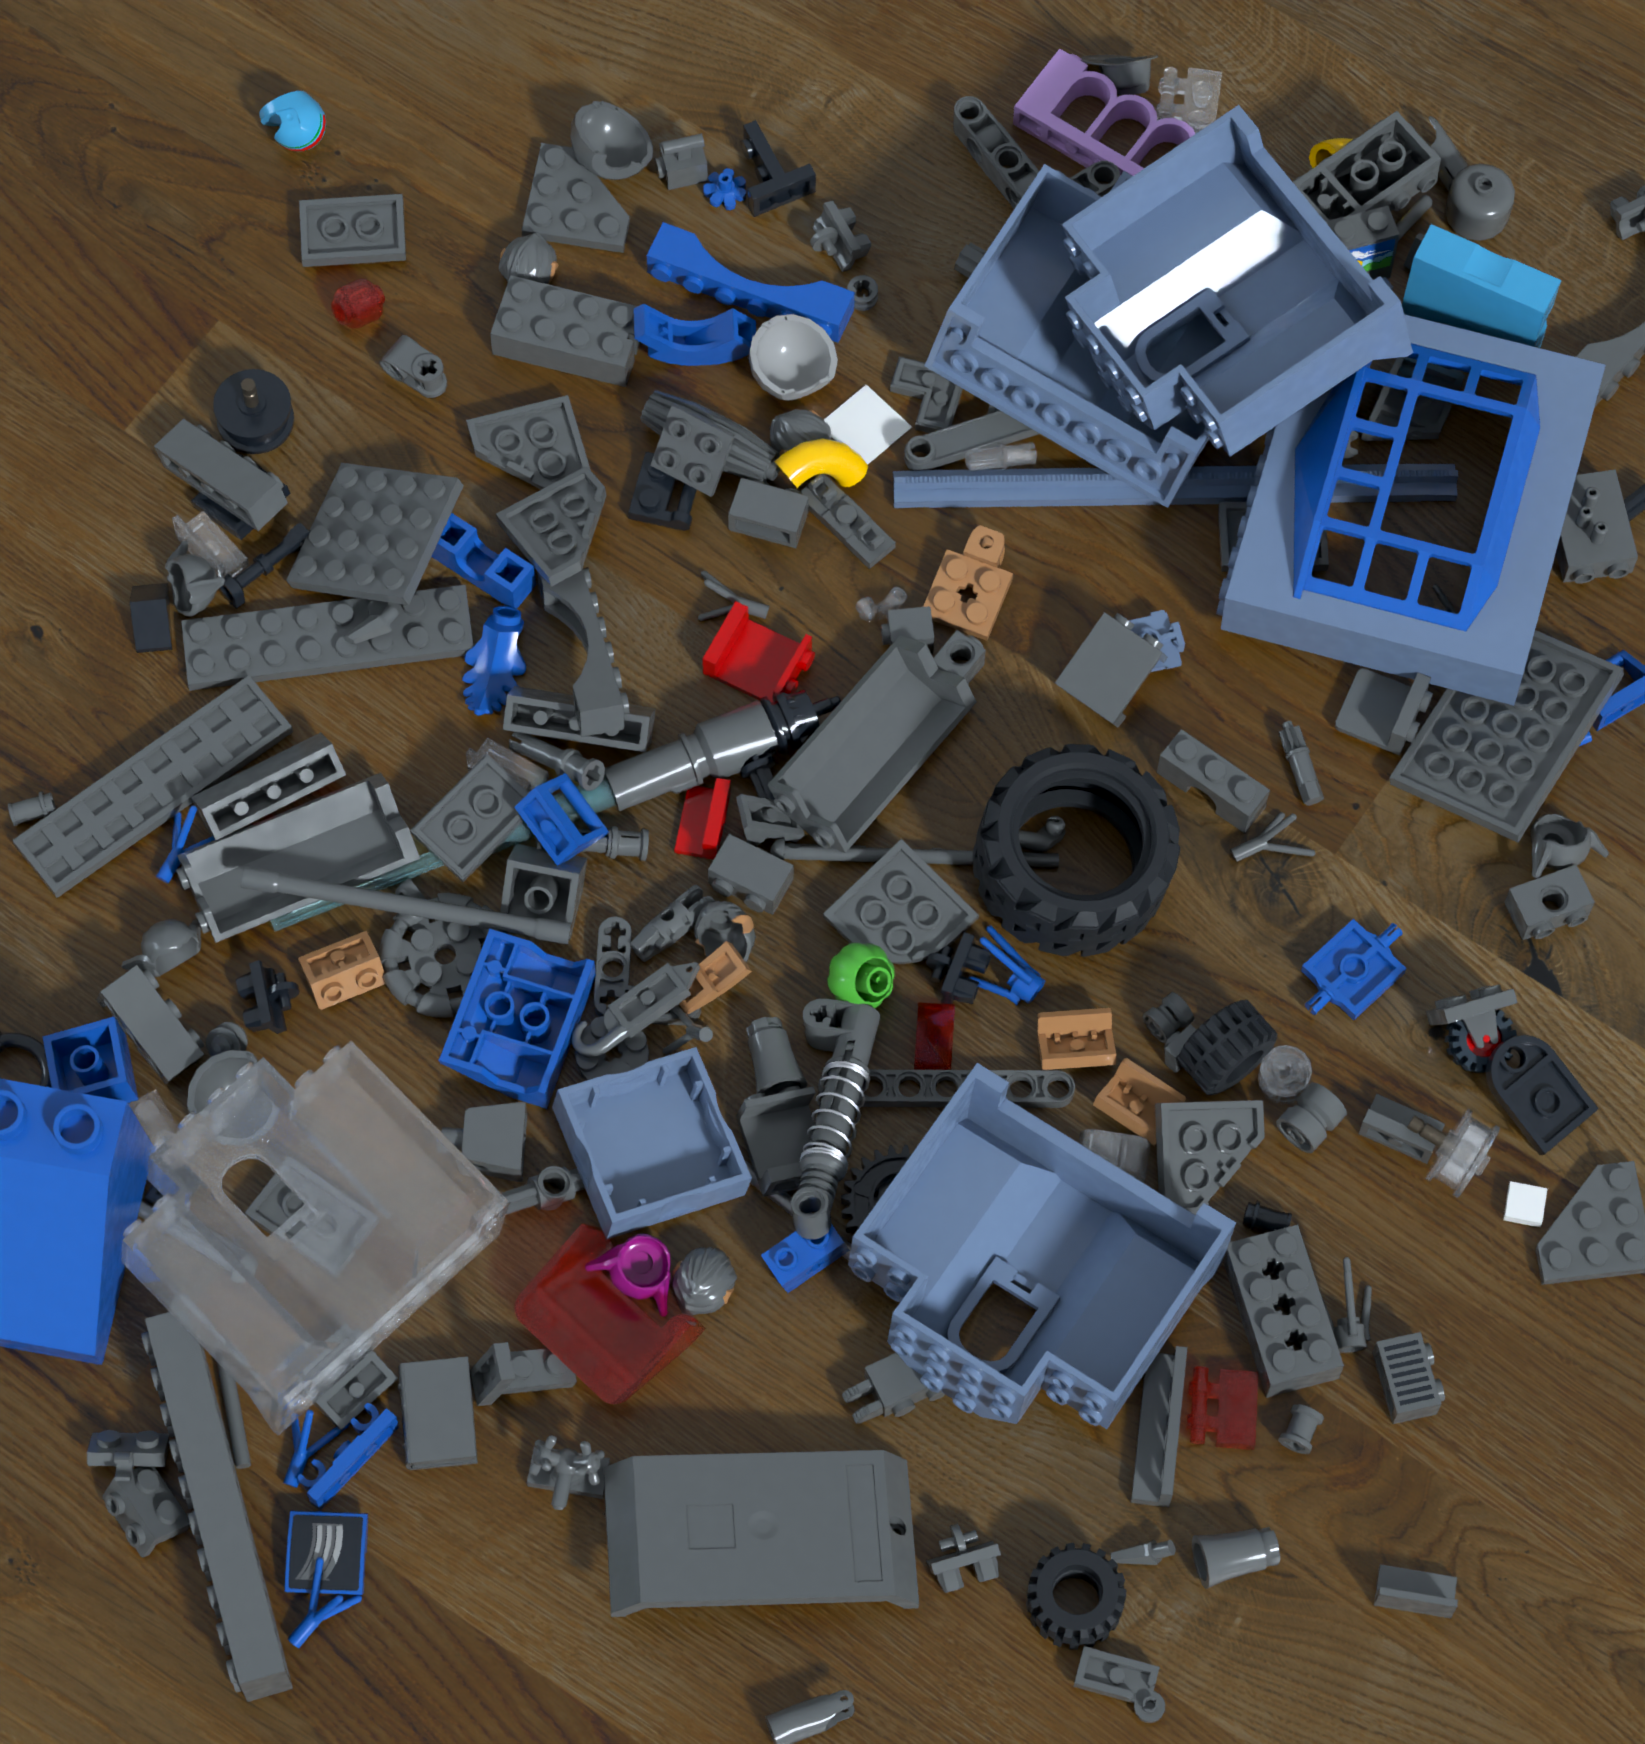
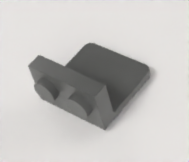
[1335,668,1433,756]

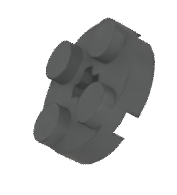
[575,1016,649,1081]

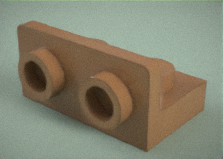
[298,931,385,1010]

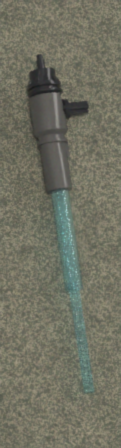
[270,690,841,932]

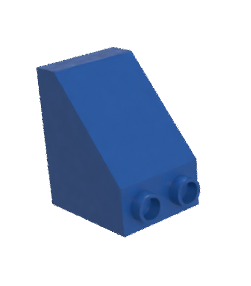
[0,1078,154,1365]

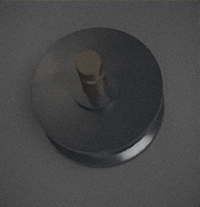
[213,369,294,454]

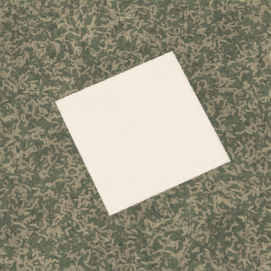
[824,385,912,465]

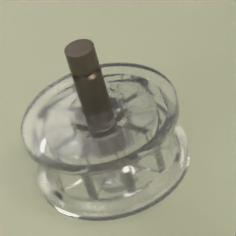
[1407,1108,1500,1198]

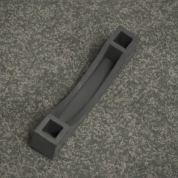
[1576,322,1645,408]
[537,567,630,737]

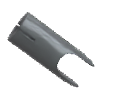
[1428,116,1469,191]
[765,1690,855,1744]

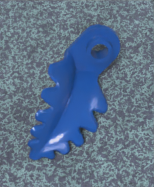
[462,606,526,716]

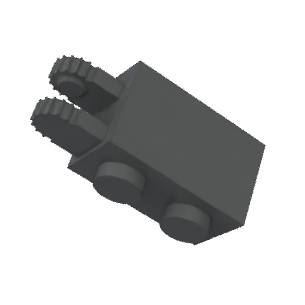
[842,1353,946,1424]

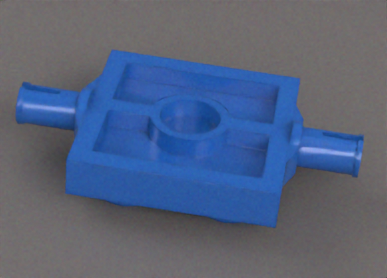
[1301,919,1406,1021]

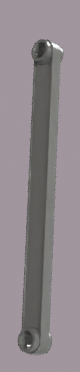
[904,410,1040,471]

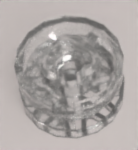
[1257,1045,1312,1104]

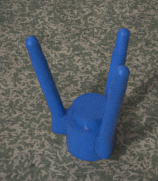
[968,925,1046,1005]

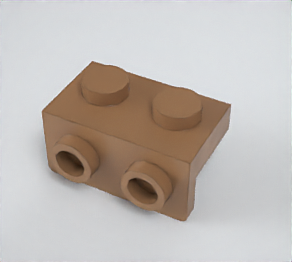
[1037,1008,1116,1070]
[1093,1058,1186,1146]

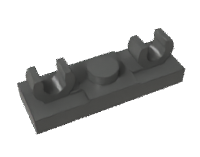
[800,474,896,569]

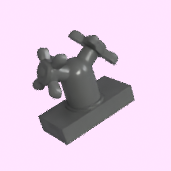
[527,1435,610,1510]

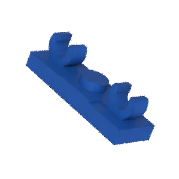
[297,1403,399,1511]

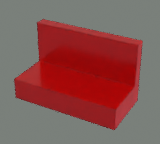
[674,778,731,860]

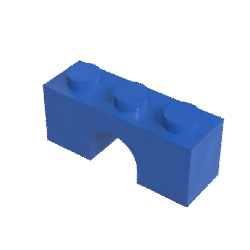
[431,513,536,609]

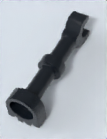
[218,523,310,609]

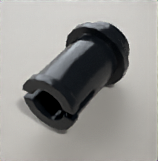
[1242,1200,1292,1232]

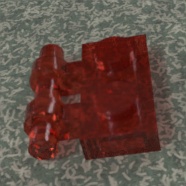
[1187,1366,1258,1450]

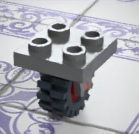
[1425,984,1518,1073]

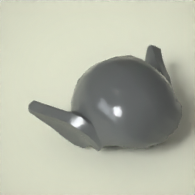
[165,541,225,616]
[1530,814,1609,879]
[121,919,201,977]

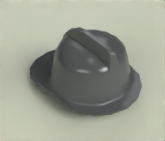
[1080,55,1159,95]

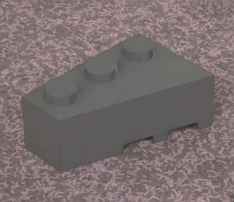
[96,965,204,1085]

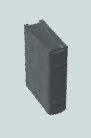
[398,1356,478,1470]

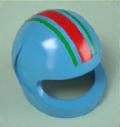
[259,91,326,152]

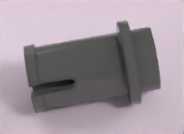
[8,791,56,826]

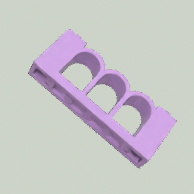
[1013,49,1195,176]

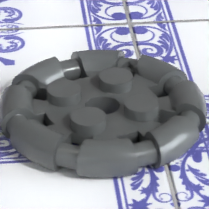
[379,893,508,1018]

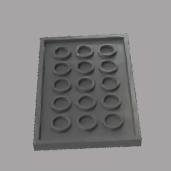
[1389,630,1624,842]

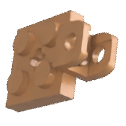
[923,525,1013,641]

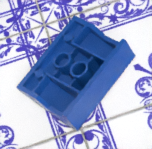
[439,928,596,1109]

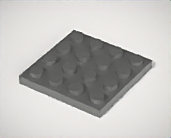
[286,463,464,605]

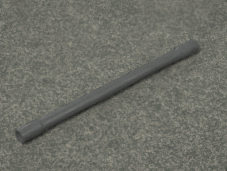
[241,866,572,945]

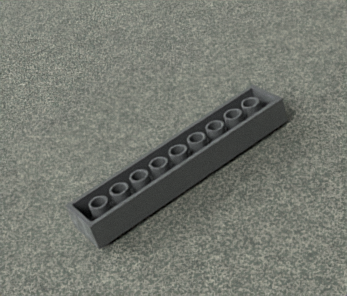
[141,1306,293,1702]

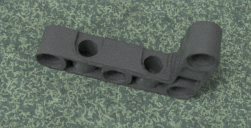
[953,96,1120,209]

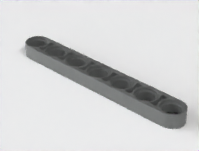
[818,1069,1075,1108]

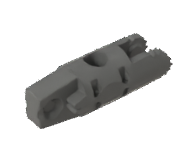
[630,884,716,962]

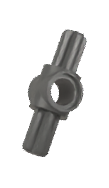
[498,1166,585,1214]

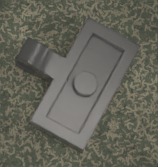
[87,1430,170,1481]

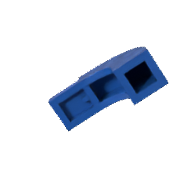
[634,304,756,366]

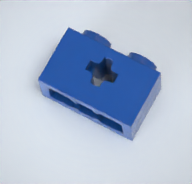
[761,1223,850,1293]

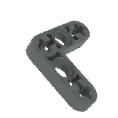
[594,916,701,1025]

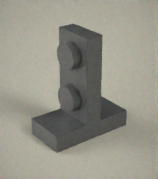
[470,1342,577,1406]

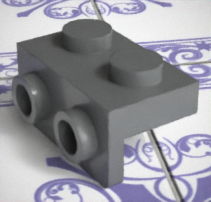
[103,1466,190,1558]

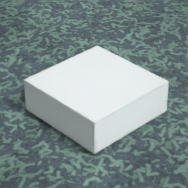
[1503,1181,1547,1227]

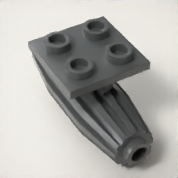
[640,390,780,497]

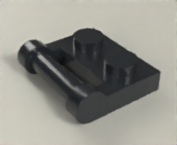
[628,452,697,531]

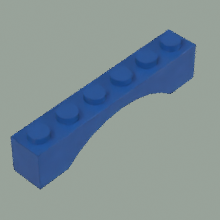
[647,222,855,343]

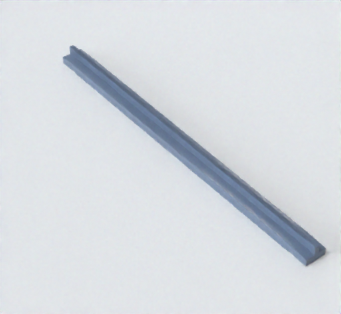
[893,464,1458,508]

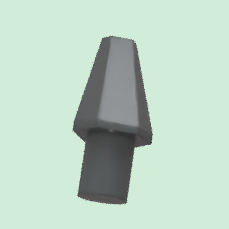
[343,605,399,644]
[1111,1540,1176,1565]

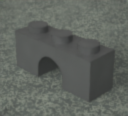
[1157,729,1270,834]

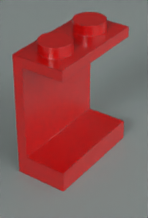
[702,601,815,702]

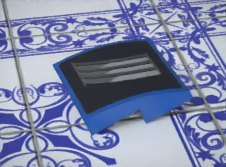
[285,1510,368,1595]

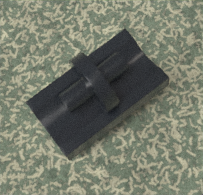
[926,932,991,1007]
[236,960,300,1034]

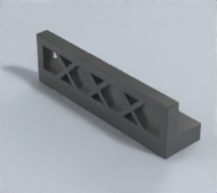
[1131,1346,1188,1508]

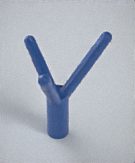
[156,805,215,884]
[283,1410,350,1488]
[287,1557,362,1648]

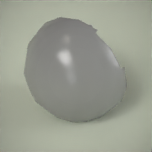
[749,314,838,400]

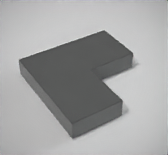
[890,356,963,433]

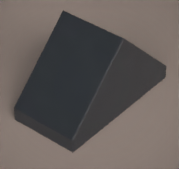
[130,583,173,653]

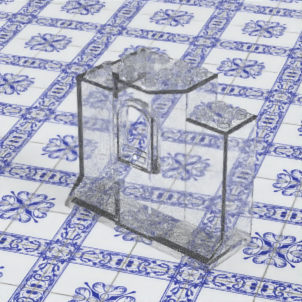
[121,1041,510,1436]

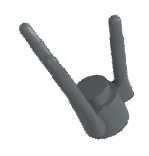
[1320,1257,1372,1353]

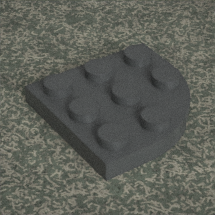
[823,839,979,964]

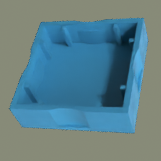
[1402,224,1561,348]

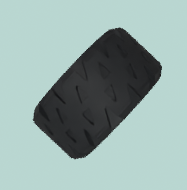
[973,744,1180,957]

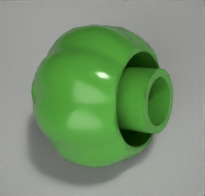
[827,943,895,1008]

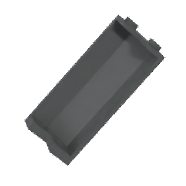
[768,635,976,853]
[176,773,420,943]

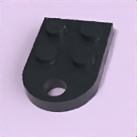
[1486,1035,1599,1155]

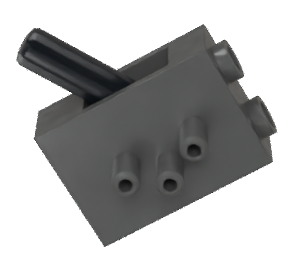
[1556,469,1645,584]

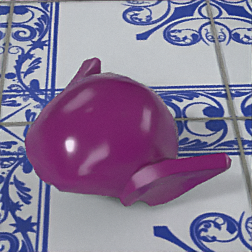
[585,1233,671,1317]

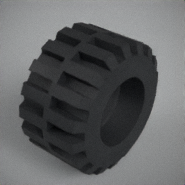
[1177,999,1278,1096]
[1026,1543,1126,1650]

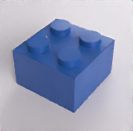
[43,1016,139,1103]

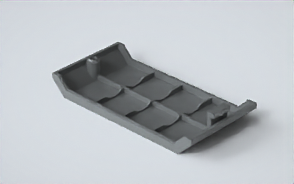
[604,1450,919,1617]

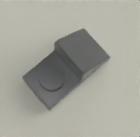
[736,794,805,847]

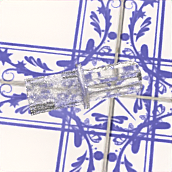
[965,442,1037,471]

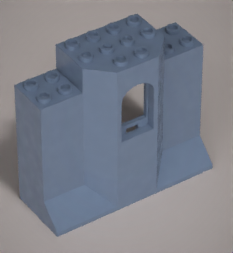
[1062,105,1413,457]
[924,164,1226,508]
[848,1063,1236,1429]

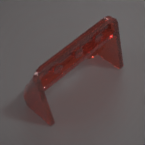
[514,1224,706,1404]

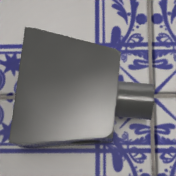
[441,1102,528,1182]

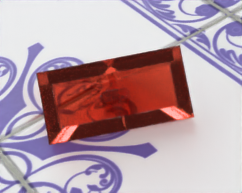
[914,1002,955,1070]

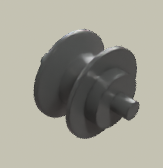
[206,1022,248,1056]

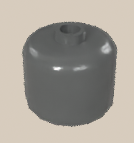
[1445,163,1515,241]

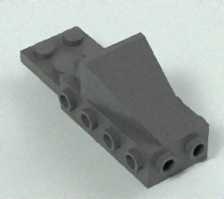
[1293,111,1441,222]

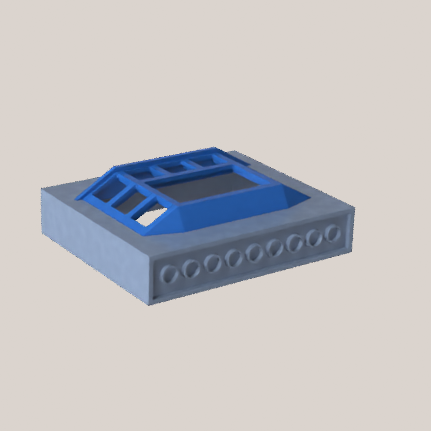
[1216,314,1606,706]

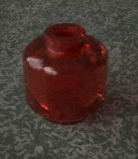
[331,278,385,329]

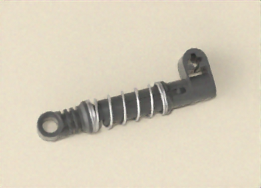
[791,999,880,1239]

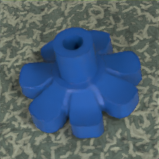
[703,168,747,210]

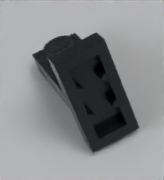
[740,120,816,217]

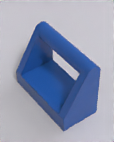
[1592,650,1645,731]
[514,773,609,866]

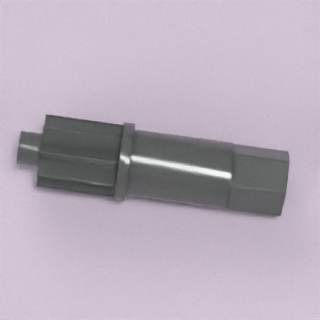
[1279,721,1324,806]

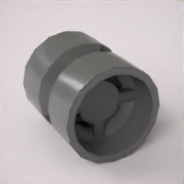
[1276,1082,1347,1153]

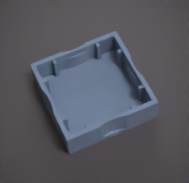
[552,1047,752,1240]

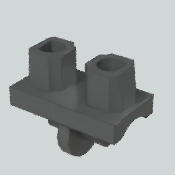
[1610,185,1645,240]
[810,201,871,272]
[926,1523,1001,1593]

